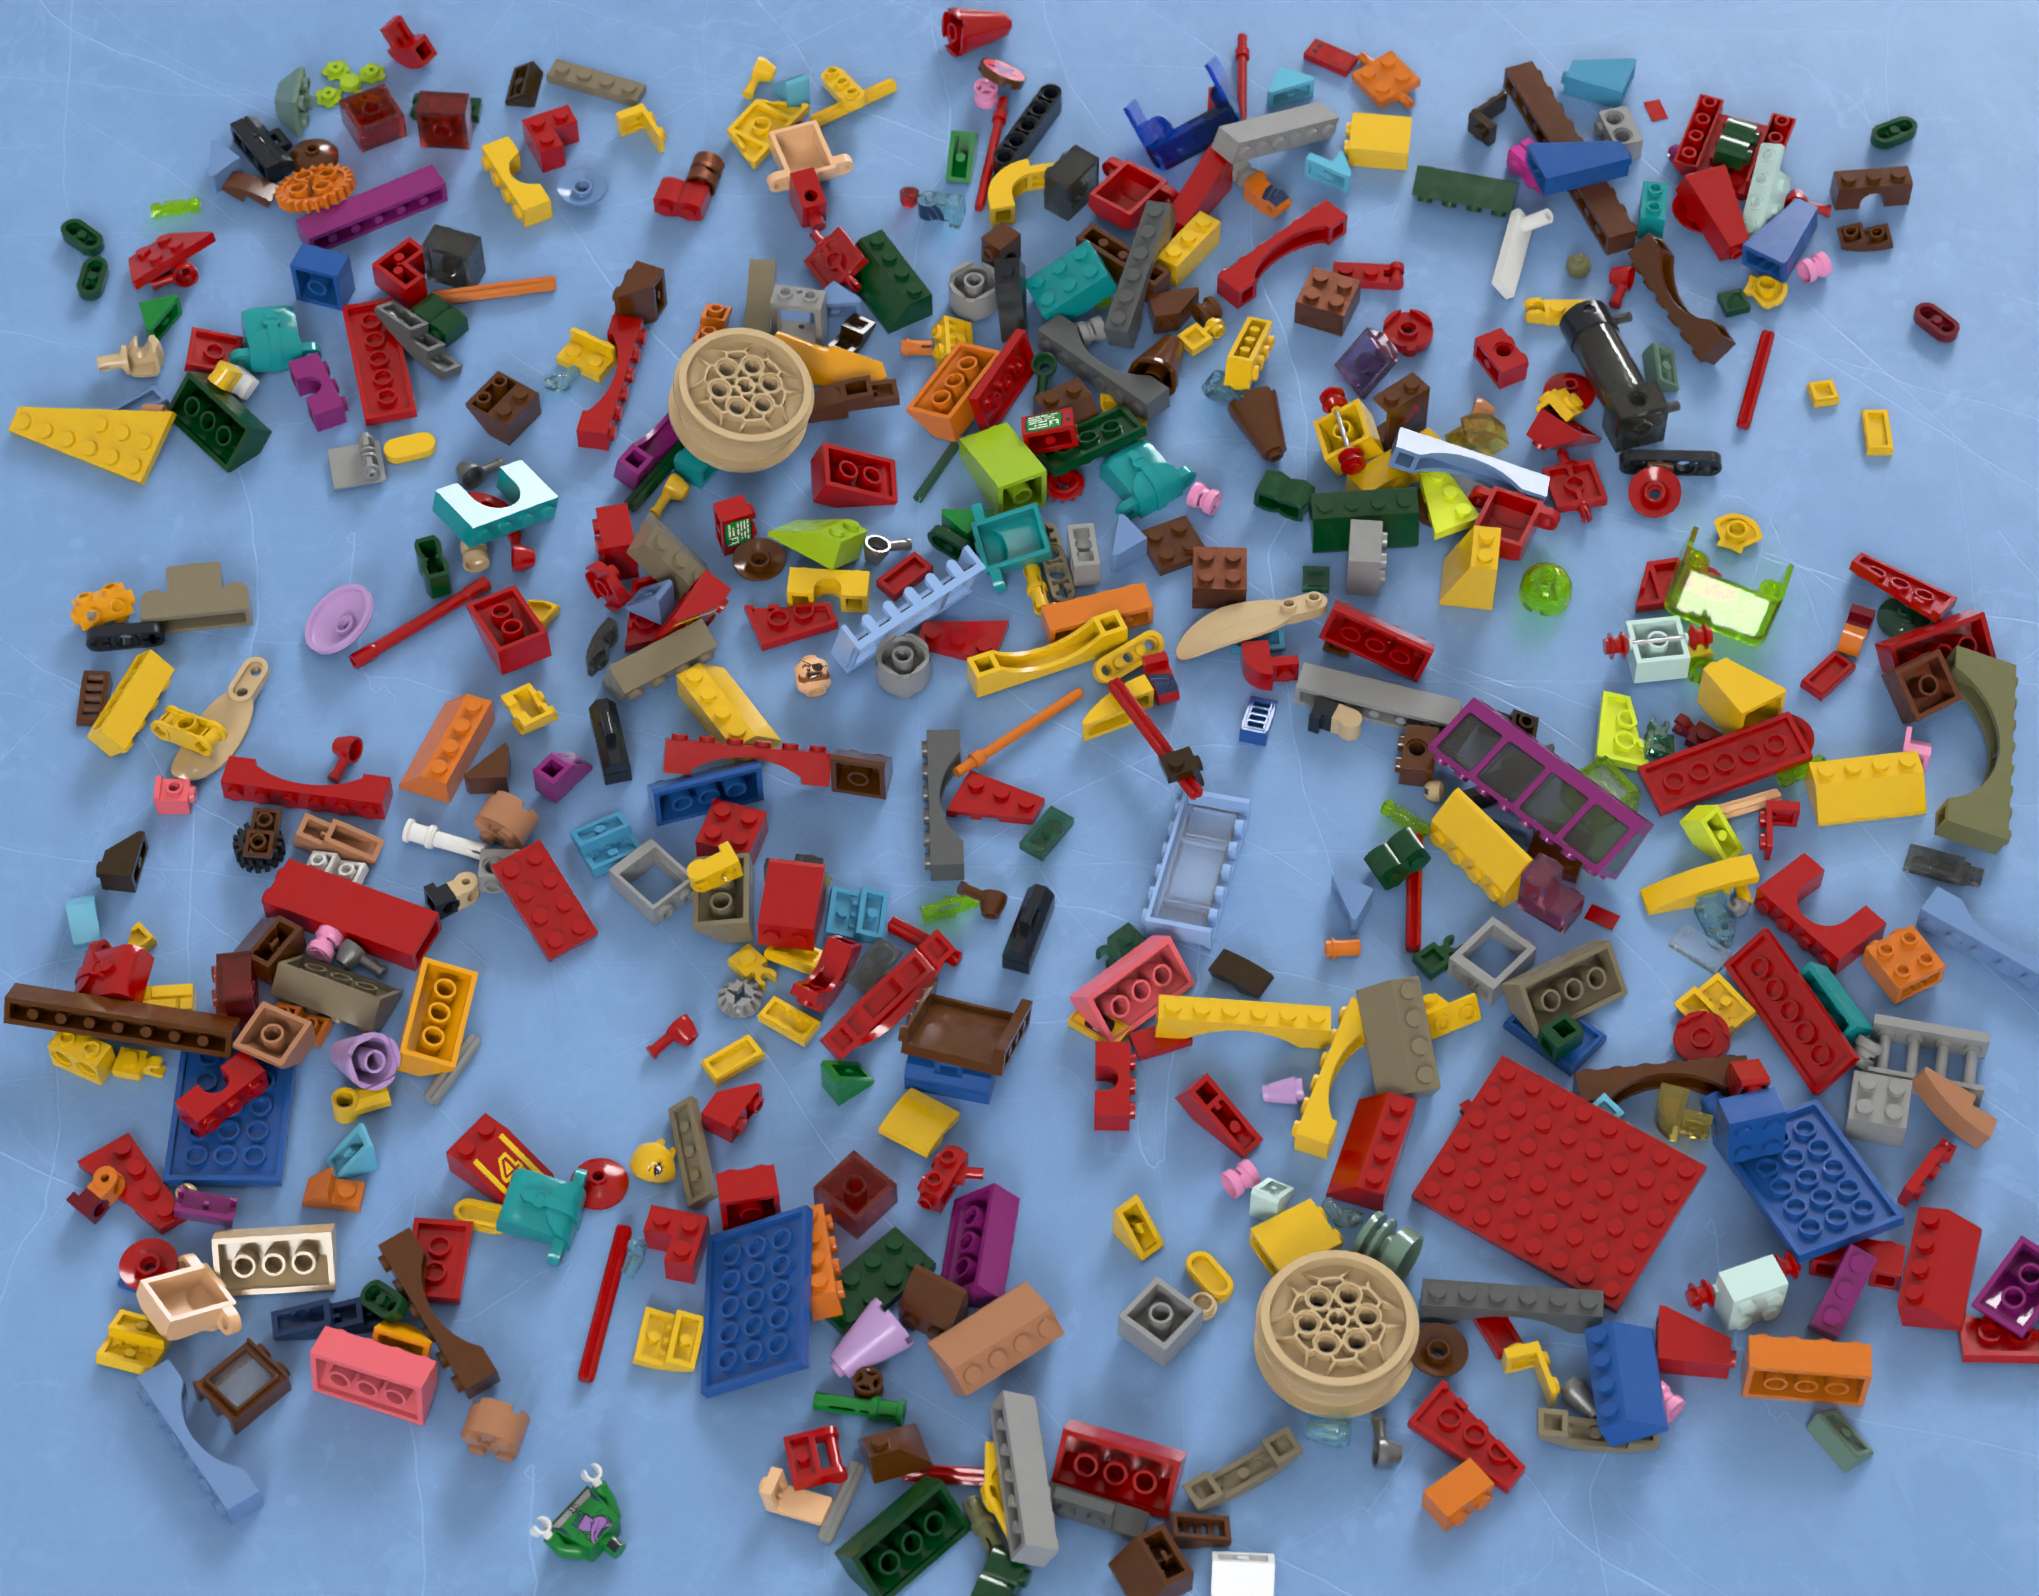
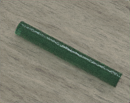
[913,442,959,503]

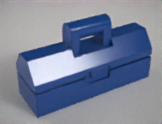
[904,1055,996,1105]

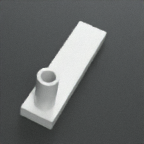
[1491,208,1553,299]

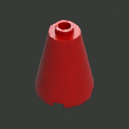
[941,7,1012,57]

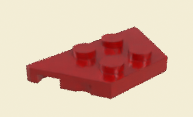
[128,231,216,290]
[1635,554,1737,613]

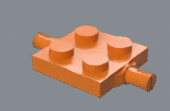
[1351,51,1420,110]

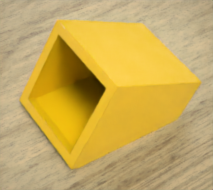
[1697,657,1787,735]

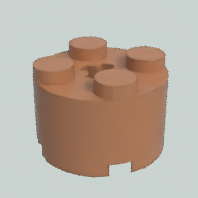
[474,791,539,849]
[460,1398,530,1463]

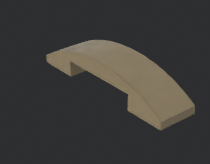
[1537,1407,1659,1453]
[1182,1426,1303,1512]

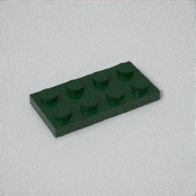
[1035,404,1147,477]
[825,1226,936,1336]

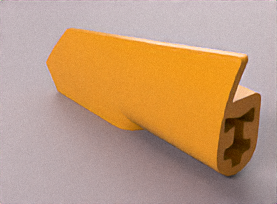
[775,331,888,387]

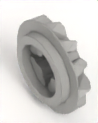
[717,977,763,1018]

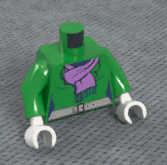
[530,1463,626,1562]

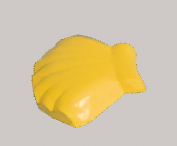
[1743,275,1788,309]
[1714,513,1763,554]

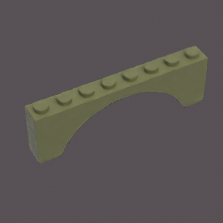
[1934,645,2018,855]

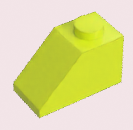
[1679,805,1744,861]

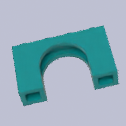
[432,460,559,548]

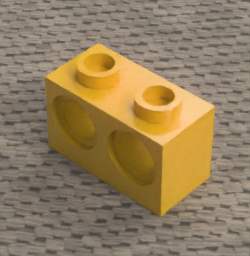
[47,1031,116,1086]

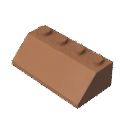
[926,1281,1065,1396]

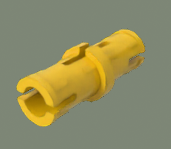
[1023,564,1049,616]

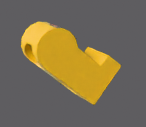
[687,841,743,893]

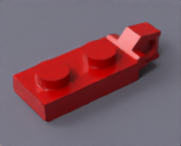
[1897,1137,1957,1207]

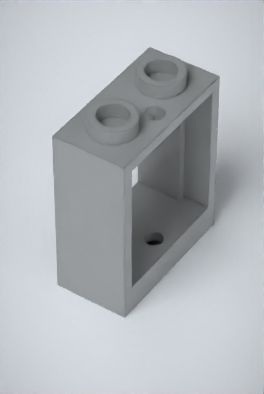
[770,284,828,346]
[609,838,693,926]
[1447,916,1537,1006]

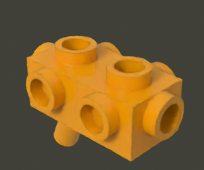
[69,582,137,631]

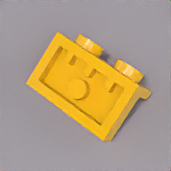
[931,315,973,368]
[556,327,617,383]

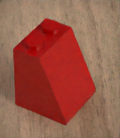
[758,858,826,951]

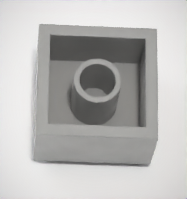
[1346,519,1388,596]
[1843,1070,1912,1147]
[1118,1276,1203,1368]

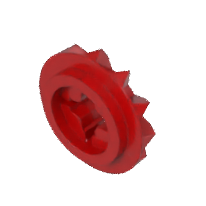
[1047,469,1085,503]

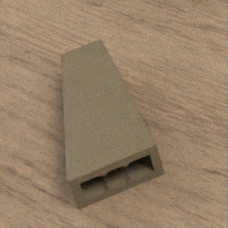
[744,259,777,335]

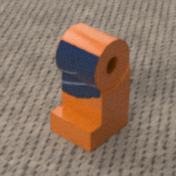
[1243,170,1291,219]

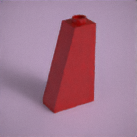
[1171,143,1233,239]
[1675,164,1749,261]

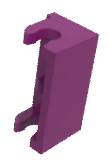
[173,1187,238,1228]

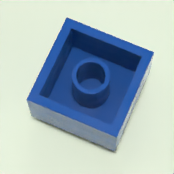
[290,243,355,311]
[1716,1087,1786,1164]

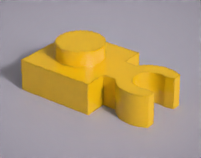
[727,943,777,992]

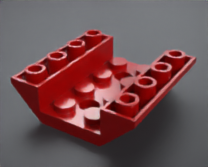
[1673,94,1796,201]

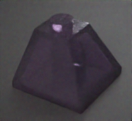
[1334,327,1398,400]

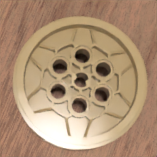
[668,328,814,473]
[1254,1250,1419,1419]

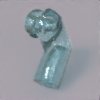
[1321,1197,1364,1228]

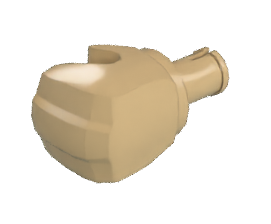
[97,335,165,378]

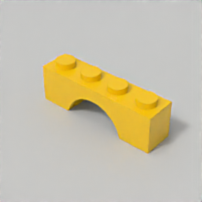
[480,136,553,228]

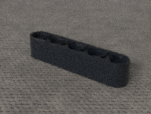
[993,84,1062,176]

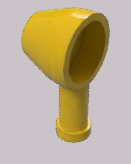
[742,56,777,100]
[649,473,691,519]

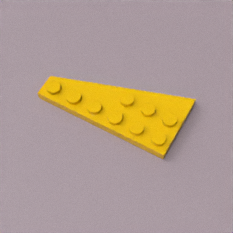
[8,407,177,485]

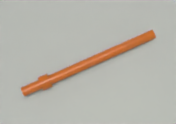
[953,688,1084,777]

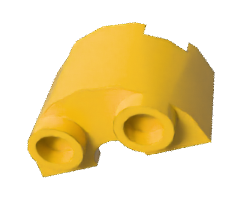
[500,683,558,735]

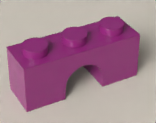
[288,352,349,432]
[1806,1244,1878,1342]

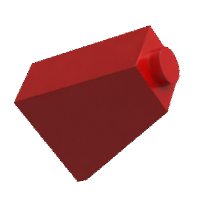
[1655,1305,1736,1379]

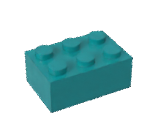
[1026,239,1117,322]

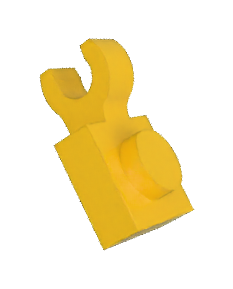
[111,1047,167,1081]

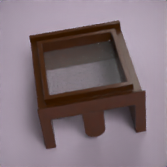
[192,1337,292,1435]

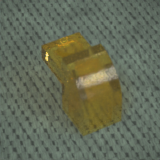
[1445,413,1509,456]
[1654,1082,1714,1143]

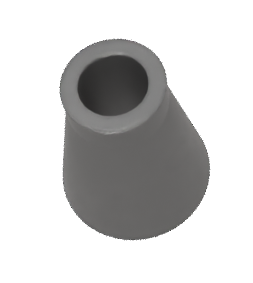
[1560,1375,1596,1419]

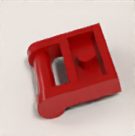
[783,1426,848,1491]

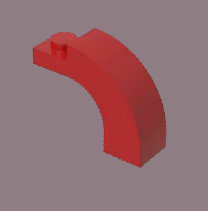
[790,935,863,1013]

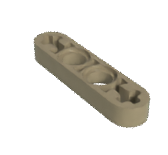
[1040,522,1076,603]

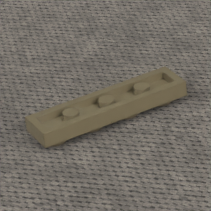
[546,59,646,107]
[668,1096,718,1210]

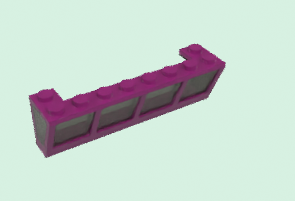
[1427,697,1654,880]

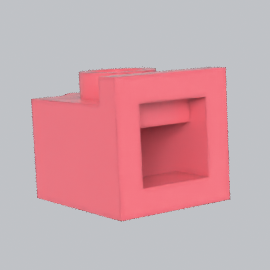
[153,776,197,814]

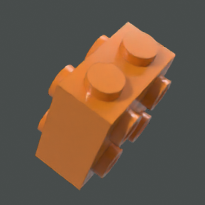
[1861,925,1946,1005]

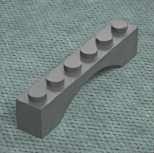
[1103,200,1177,349]
[1037,313,1170,423]
[921,729,964,881]
[1420,1278,1604,1334]

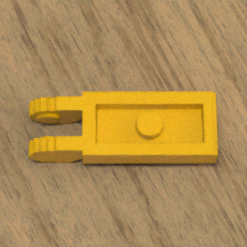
[1524,297,1586,325]

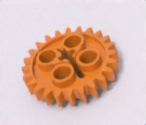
[274,163,356,214]

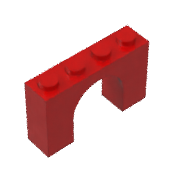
[1754,852,1886,975]

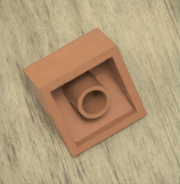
[232,1001,317,1069]

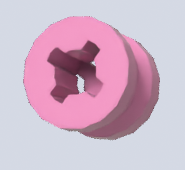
[974,78,999,109]

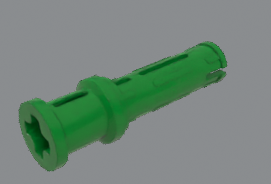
[813,1391,907,1427]

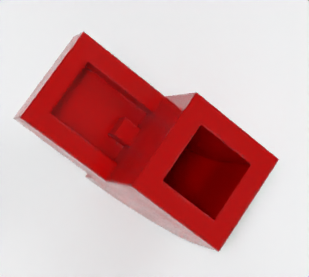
[380,15,438,69]
[1240,640,1299,691]

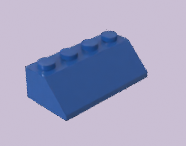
[647,758,764,827]
[1584,1321,1669,1447]

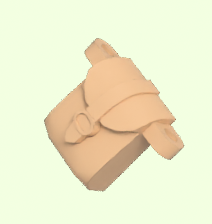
[766,120,854,192]
[136,1253,242,1341]

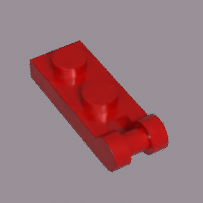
[1333,261,1404,291]

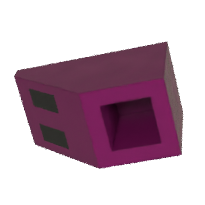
[533,752,593,804]

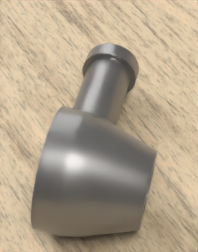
[456,457,505,490]
[863,535,912,565]
[335,938,388,979]
[1370,1414,1402,1468]

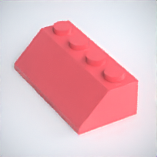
[1069,935,1195,1042]
[310,1326,438,1426]

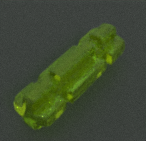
[150,197,201,218]
[1776,755,1826,788]
[1380,799,1430,839]

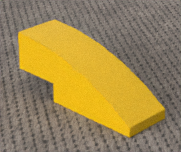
[1082,674,1154,741]

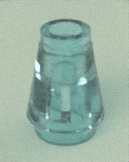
[1306,1418,1352,1448]

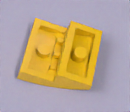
[1673,972,1757,1034]
[878,1087,960,1158]
[631,1306,704,1372]
[96,1309,171,1375]

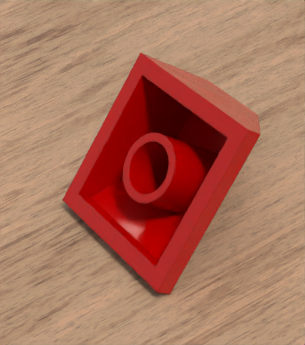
[1526,408,1602,451]

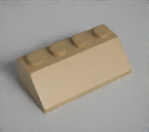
[211,1223,337,1296]

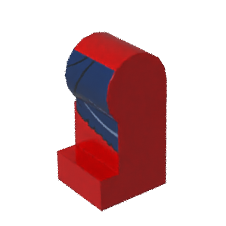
[1142,651,1180,706]

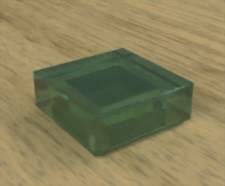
[1302,566,1329,593]

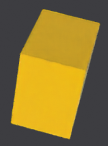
[1112,1195,1165,1261]

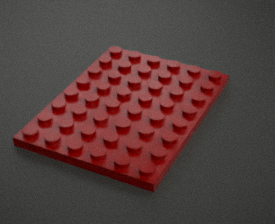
[1411,1055,1707,1314]

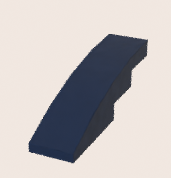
[271,1297,384,1341]

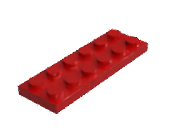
[342,297,417,426]
[1637,711,1813,817]
[1724,928,1860,1096]

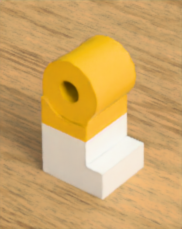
[208,360,260,401]

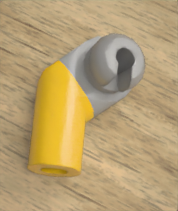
[1727,885,1753,917]

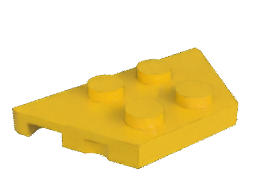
[727,99,810,169]

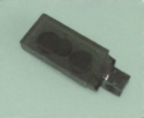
[1903,844,1984,888]

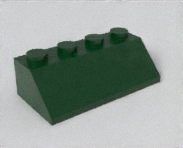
[1412,165,1520,217]
[854,229,933,334]
[167,371,272,473]
[1308,487,1419,553]
[834,1476,971,1596]

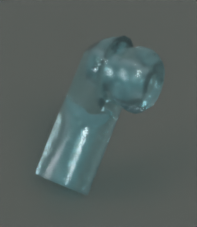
[543,366,581,392]
[621,1237,648,1278]

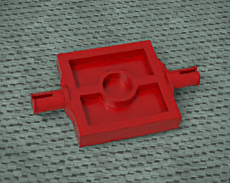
[803,226,869,293]
[1541,448,1608,523]

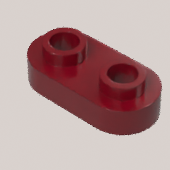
[1913,302,1960,343]

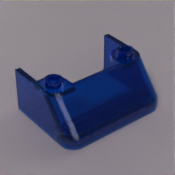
[1123,56,1242,170]

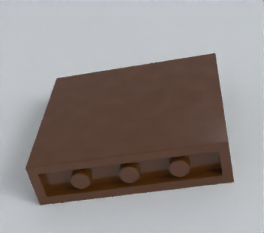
[898,978,1033,1077]

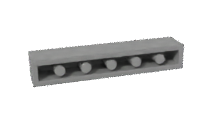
[1211,101,1339,164]
[1294,662,1463,742]
[989,1390,1059,1567]

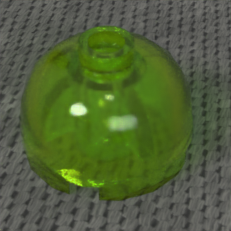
[1518,562,1573,616]

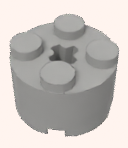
[948,261,998,323]
[876,633,931,699]

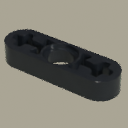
[86,621,165,652]

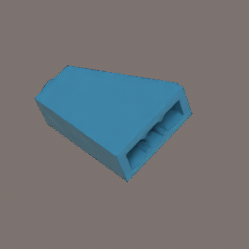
[1561,58,1637,108]

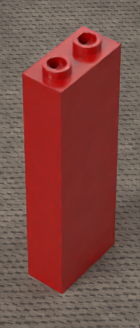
[261,859,442,972]

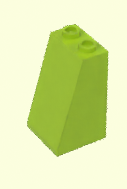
[959,422,1047,515]

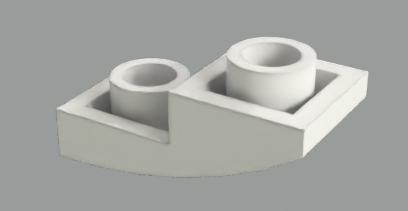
[306,850,369,885]

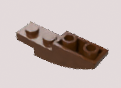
[808,375,900,423]

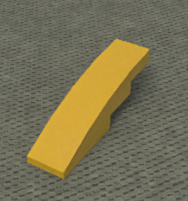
[1640,854,1760,915]

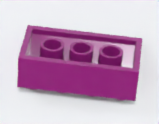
[941,1183,1020,1309]

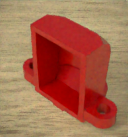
[1088,157,1179,231]
[1468,485,1561,561]
[74,939,154,1002]

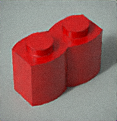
[653,177,712,221]

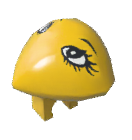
[629,1138,676,1183]

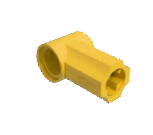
[331,1087,391,1124]

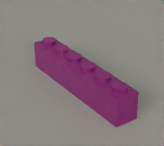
[296,164,448,250]

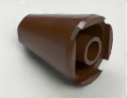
[1128,335,1184,396]
[1228,386,1287,462]

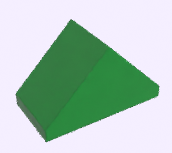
[139,294,183,341]
[941,509,995,545]
[820,1060,875,1106]

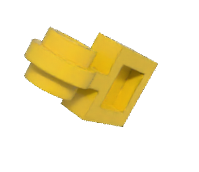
[1177,317,1226,357]

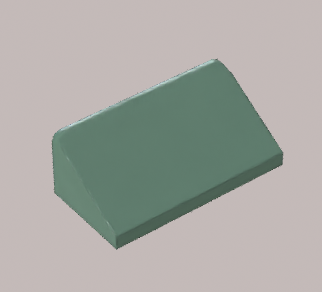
[1642,342,1679,392]
[1807,1408,1874,1472]

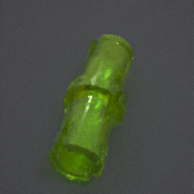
[920,895,979,923]

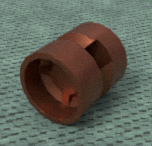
[685,151,725,197]

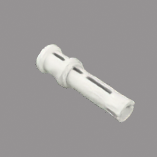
[402,818,488,860]

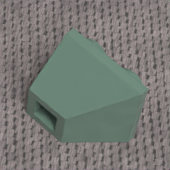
[274,67,314,138]

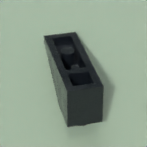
[994,257,1028,342]

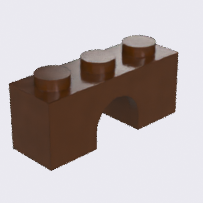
[1830,166,1913,210]

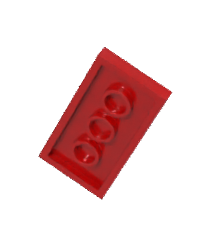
[968,328,1034,431]
[491,839,598,962]

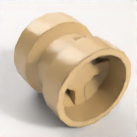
[460,541,490,572]

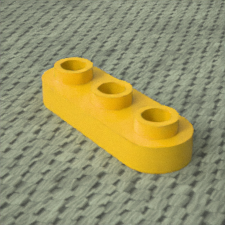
[821,66,867,110]
[1092,630,1164,684]

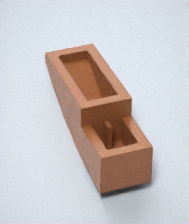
[292,813,385,865]
[1912,1067,1997,1149]

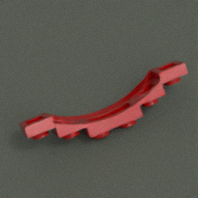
[819,929,956,1061]

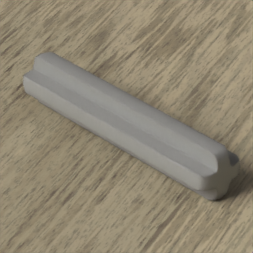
[424,1034,481,1106]
[817,1461,865,1545]

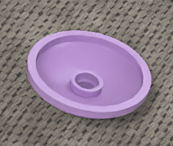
[304,584,374,654]

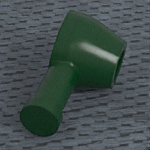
[1031,352,1057,396]

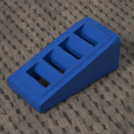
[1239,696,1278,746]

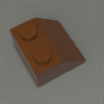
[1033,377,1099,424]
[830,749,893,800]
[898,1264,968,1340]

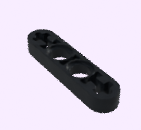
[1619,449,1722,476]

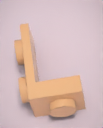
[759,1466,833,1526]

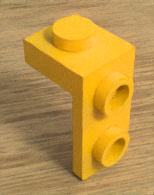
[615,103,667,153]
[1501,1341,1560,1407]

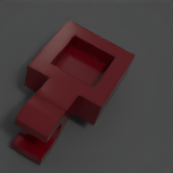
[1672,713,1723,748]

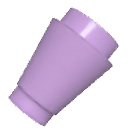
[1262,1076,1305,1105]

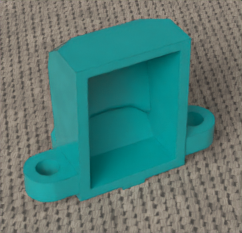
[229,305,322,373]
[1100,440,1196,520]
[971,502,1053,593]
[496,1168,588,1266]

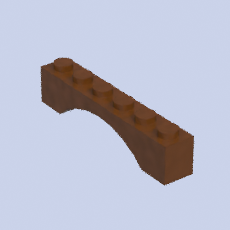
[1627,232,1736,365]
[1572,1055,1748,1105]
[378,1227,501,1400]

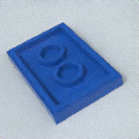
[1503,1014,1607,1077]

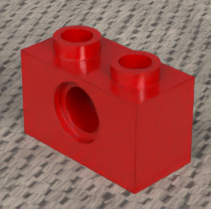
[1473,327,1529,390]

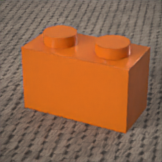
[1421,1458,1494,1532]

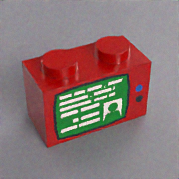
[1021,407,1079,455]
[713,494,757,556]

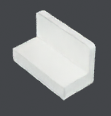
[1211,1551,1275,1596]

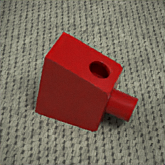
[789,167,827,232]

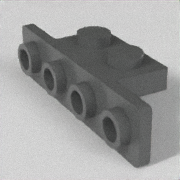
[1048,1480,1149,1539]

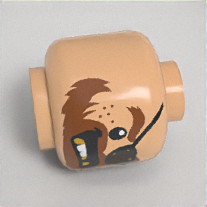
[794,655,832,697]

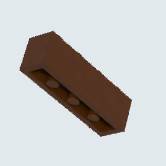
[1076,223,1171,303]

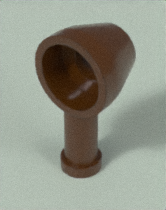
[957,881,1008,920]

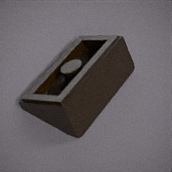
[505,61,543,108]

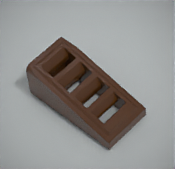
[76,670,113,727]
[1164,1511,1232,1549]

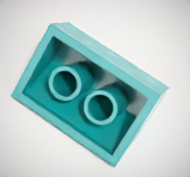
[1799,962,1874,1049]

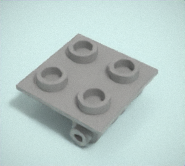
[327,432,387,490]

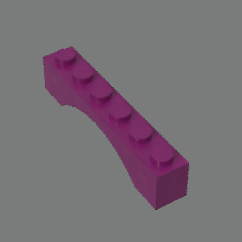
[613,375,728,490]

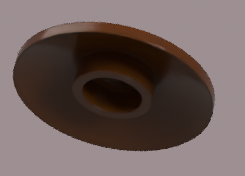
[289,138,339,173]
[732,538,786,581]
[1411,1323,1469,1378]

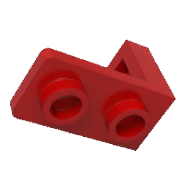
[1758,800,1800,861]

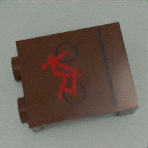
[1373,372,1430,452]

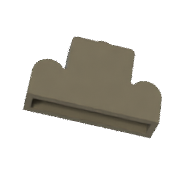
[140,562,253,634]

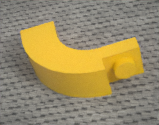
[988,159,1057,226]

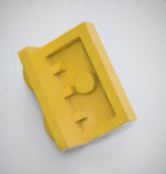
[1535,388,1585,422]

